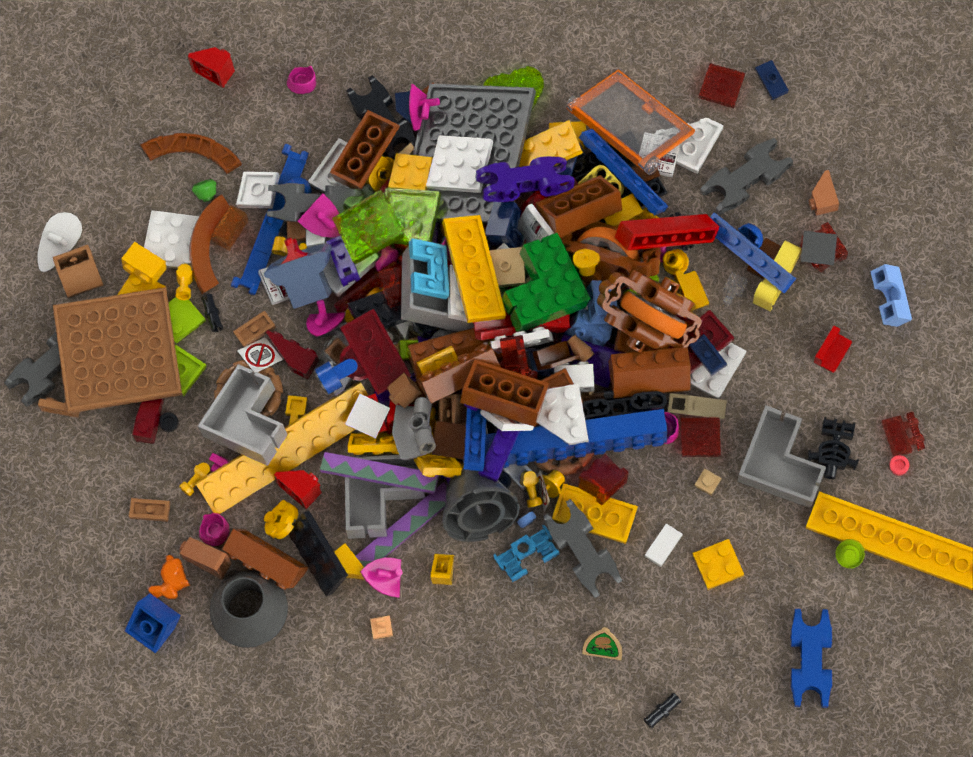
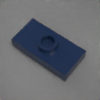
[755,60,789,100]
[689,334,727,376]

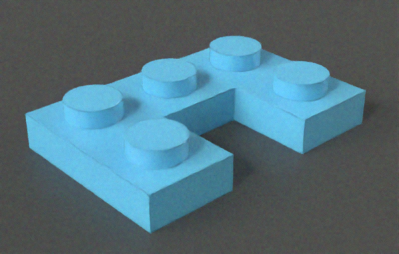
[409,238,449,299]

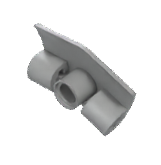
[392,397,436,460]

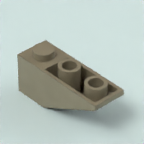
[667,393,727,419]

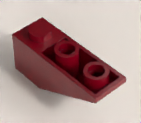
[266,330,319,380]

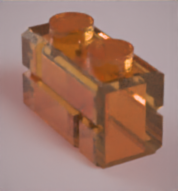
[211,205,249,251]

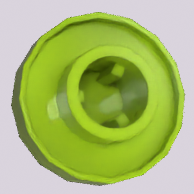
[835,539,865,568]

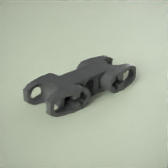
[700,138,793,215]
[267,183,361,224]
[4,332,61,407]
[543,499,623,598]

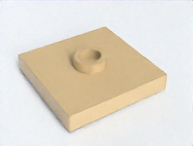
[490,247,526,288]

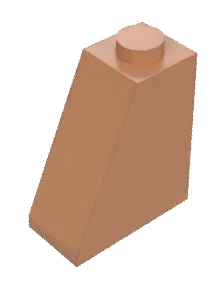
[179,537,232,580]

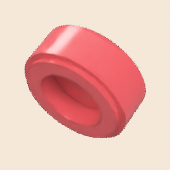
[889,455,909,476]

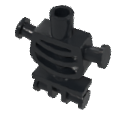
[808,417,859,480]

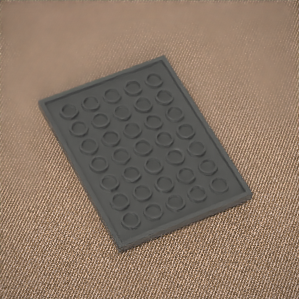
[398,84,536,225]

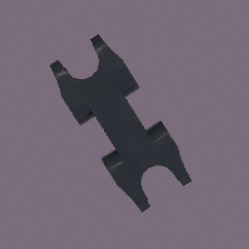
[346,75,416,160]
[582,391,667,420]

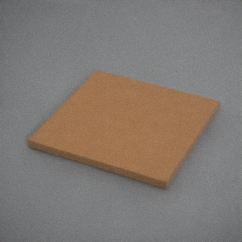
[53,287,182,414]

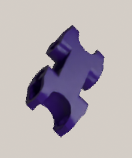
[475,156,575,202]

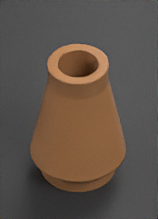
[567,335,594,362]

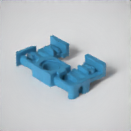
[494,525,559,582]

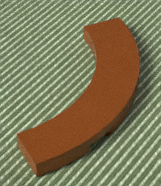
[140,133,242,174]
[189,194,232,294]

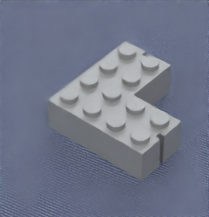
[401,246,474,332]
[198,364,288,466]
[737,405,826,508]
[345,455,425,539]

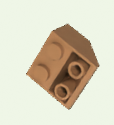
[52,245,103,298]
[436,393,467,425]

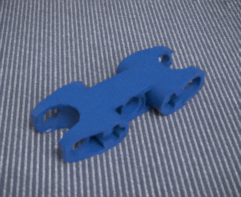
[791,609,832,708]

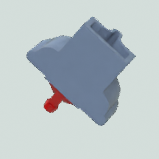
[264,238,332,309]

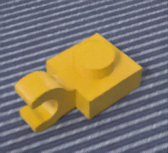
[285,395,308,425]

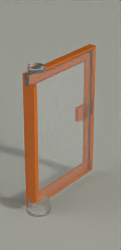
[567,69,695,175]

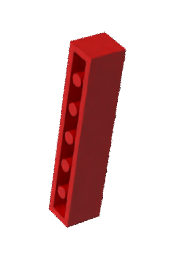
[614,214,720,251]

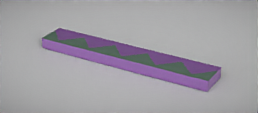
[320,452,439,494]
[356,482,448,567]

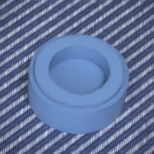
[517,511,536,528]

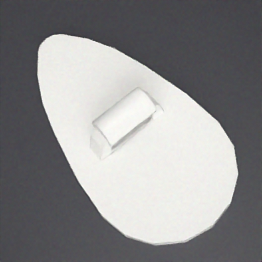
[38,212,82,272]

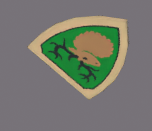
[582,627,622,660]

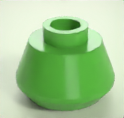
[192,179,216,202]

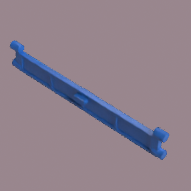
[231,144,309,295]

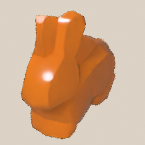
[148,555,190,599]

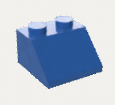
[125,593,181,653]

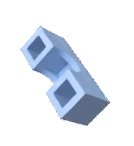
[870,264,912,327]

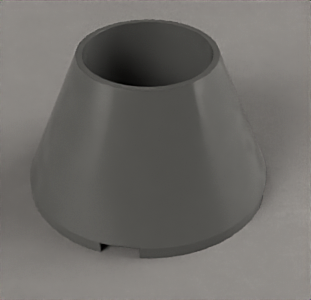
[442,469,519,542]
[210,571,288,648]

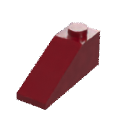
[132,398,164,444]

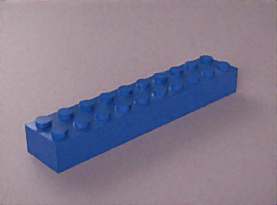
[484,409,667,469]

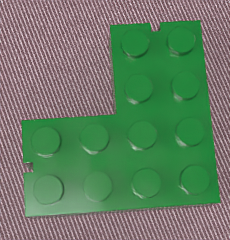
[502,233,591,332]

